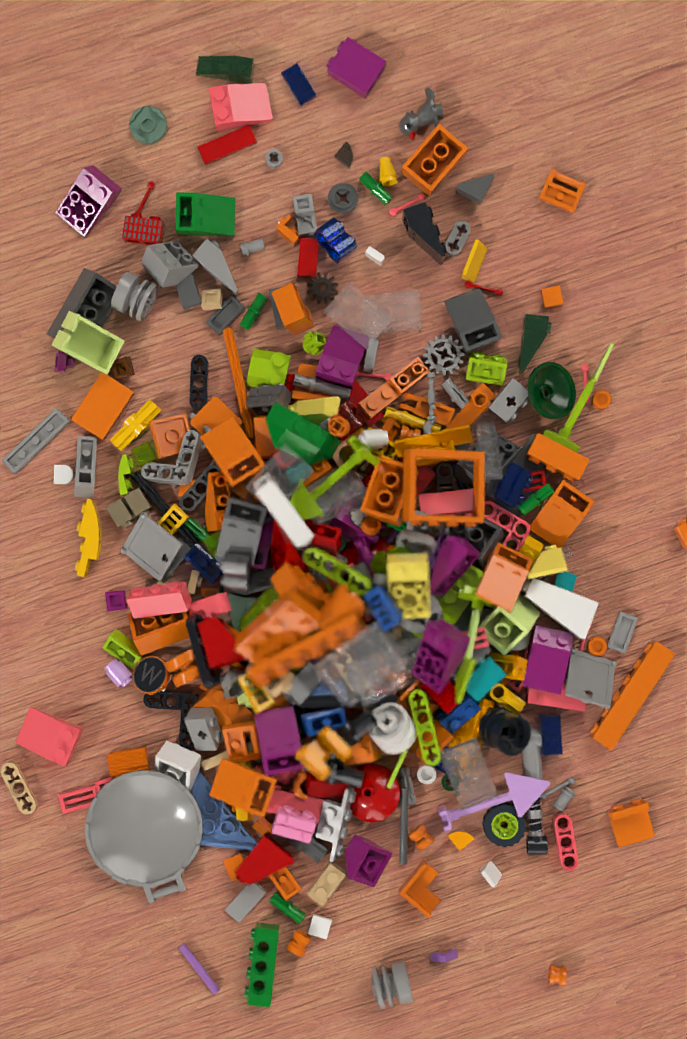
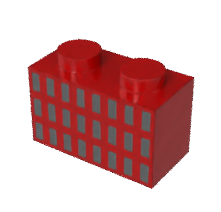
[122,214,165,245]

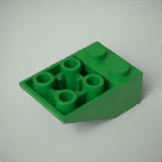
[176,192,235,236]

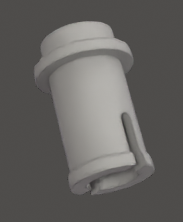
[240,238,265,256]
[553,786,576,812]

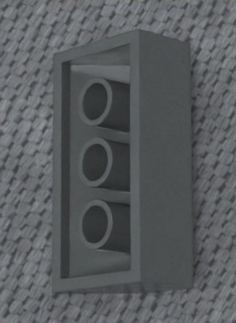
[47,268,117,339]

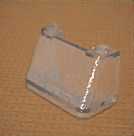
[313,622,410,707]

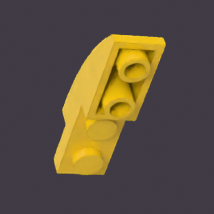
[75,498,102,577]

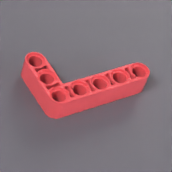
[484,501,530,552]

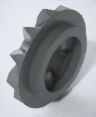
[328,183,358,214]

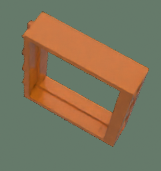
[403,449,485,527]

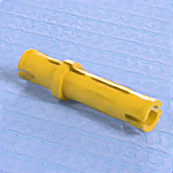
[384,406,442,433]

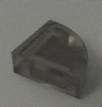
[334,142,353,169]

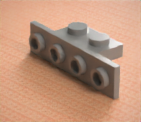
[316,785,356,862]

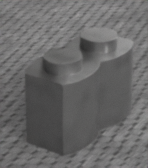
[220,553,251,595]

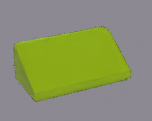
[102,629,144,670]

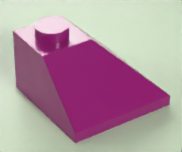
[345,834,393,887]

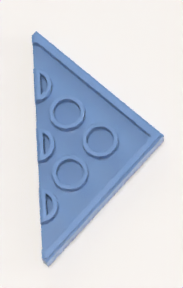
[192,770,257,850]

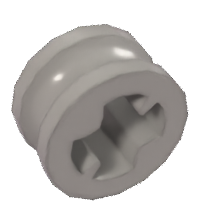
[266,149,282,168]

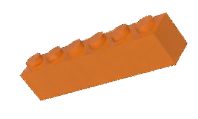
[590,640,675,751]

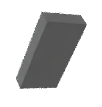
[206,295,245,336]

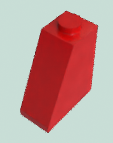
[198,615,247,670]
[234,833,295,885]

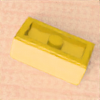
[461,239,487,283]

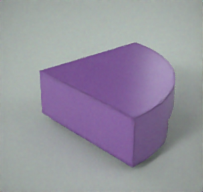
[430,950,458,962]

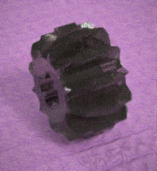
[307,272,338,305]

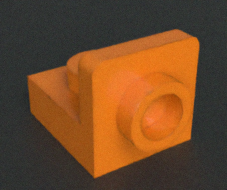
[277,214,299,247]

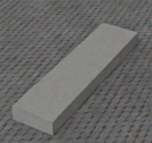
[2,408,71,474]

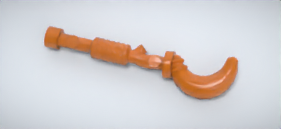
[292,735,311,799]

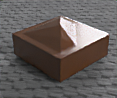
[112,356,135,380]

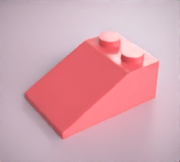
[209,83,273,132]
[15,707,84,766]

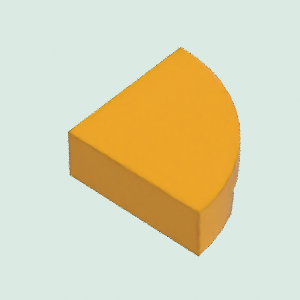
[447,831,475,851]

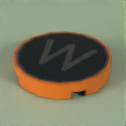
[133,656,170,695]

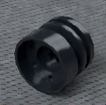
[479,707,531,756]

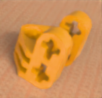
[296,726,352,781]

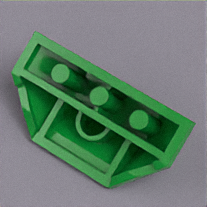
[265,402,341,466]

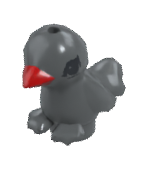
[399,88,443,141]

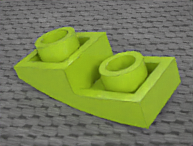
[118,454,135,496]

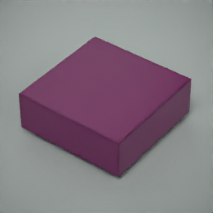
[105,590,127,611]

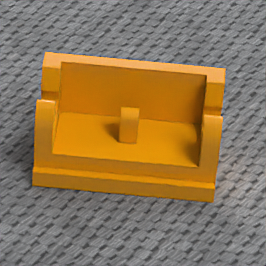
[485,652,528,681]

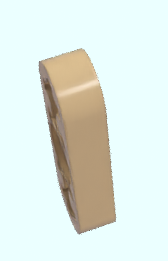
[1,762,38,814]

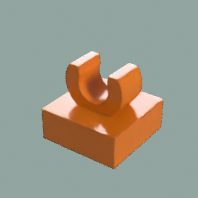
[376,417,402,442]

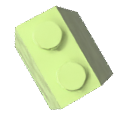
[477,593,541,656]

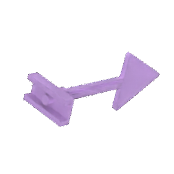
[437,772,550,831]

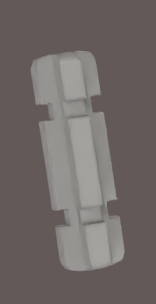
[399,766,416,805]

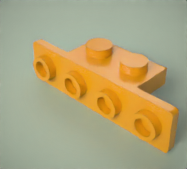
[394,425,473,466]
[449,698,495,775]

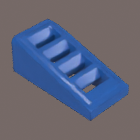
[364,585,404,631]

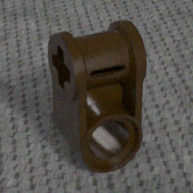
[339,445,373,478]
[435,462,456,493]

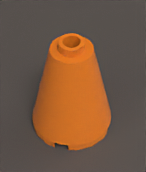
[313,584,366,634]

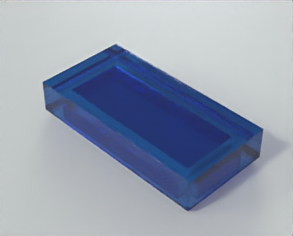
[281,63,317,106]

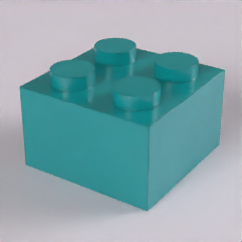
[465,657,506,702]

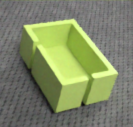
[52,311,125,374]

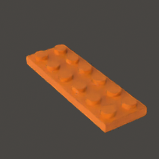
[246,613,362,688]

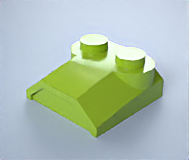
[246,349,291,387]

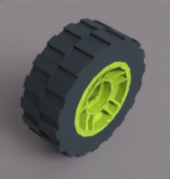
[482,802,526,847]

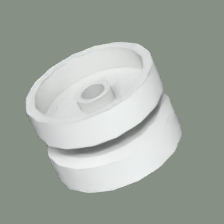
[368,703,417,754]

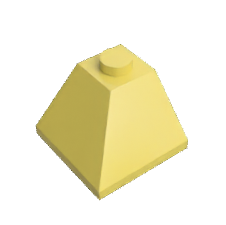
[527,545,568,579]

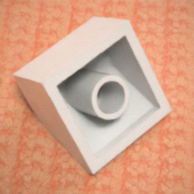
[155,741,201,792]

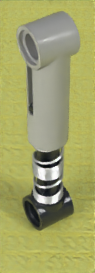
[522,728,548,856]

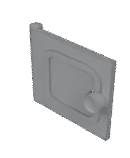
[120,512,183,582]
[565,648,617,709]

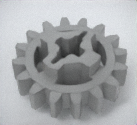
[423,334,465,377]

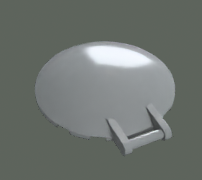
[85,770,203,903]

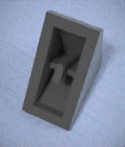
[455,174,494,205]

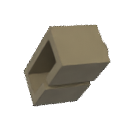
[106,488,153,529]

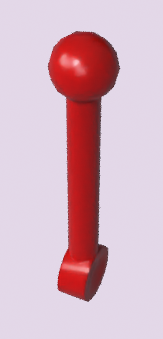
[134,181,155,215]
[464,280,503,296]

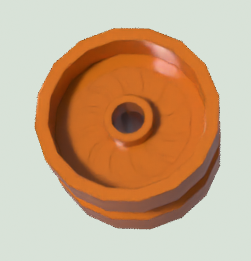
[164,644,208,688]

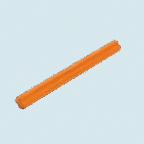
[223,328,255,439]

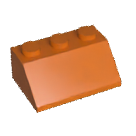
[360,456,419,527]
[128,611,189,655]
[190,684,255,737]

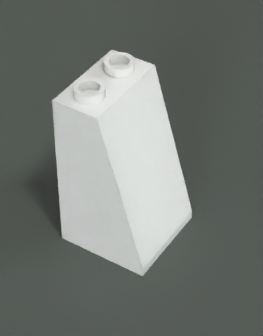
[521,578,599,639]

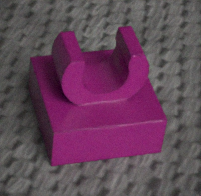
[54,351,75,373]

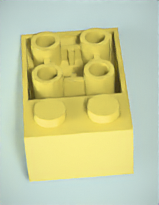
[387,553,430,619]

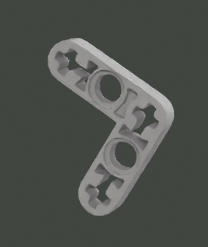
[141,430,203,486]

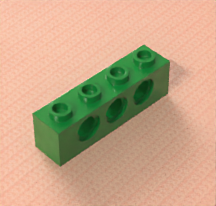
[244,922,280,1008]

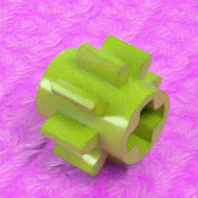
[302,331,326,355]

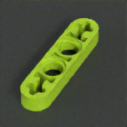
[303,547,372,595]
[409,689,441,766]

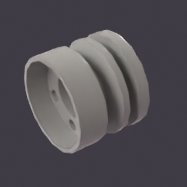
[111,272,158,322]
[371,960,413,1010]

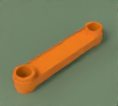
[426,392,491,468]

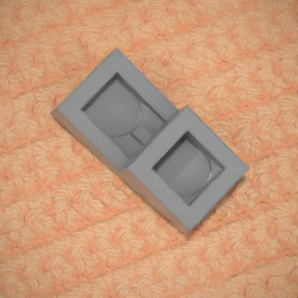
[293,194,318,238]
[225,882,267,923]

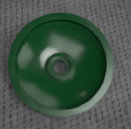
[527,362,576,419]

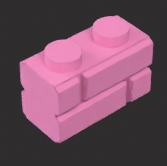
[272,805,316,844]

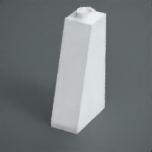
[252,473,314,548]

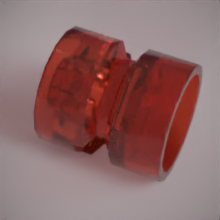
[338,401,367,436]

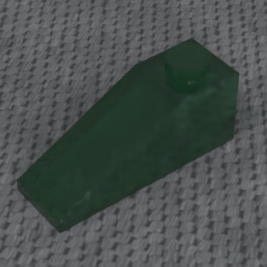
[196,56,255,84]
[518,314,551,374]

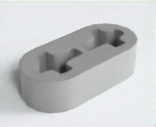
[445,221,470,257]
[363,336,379,373]

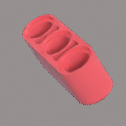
[188,592,232,619]
[552,812,578,871]

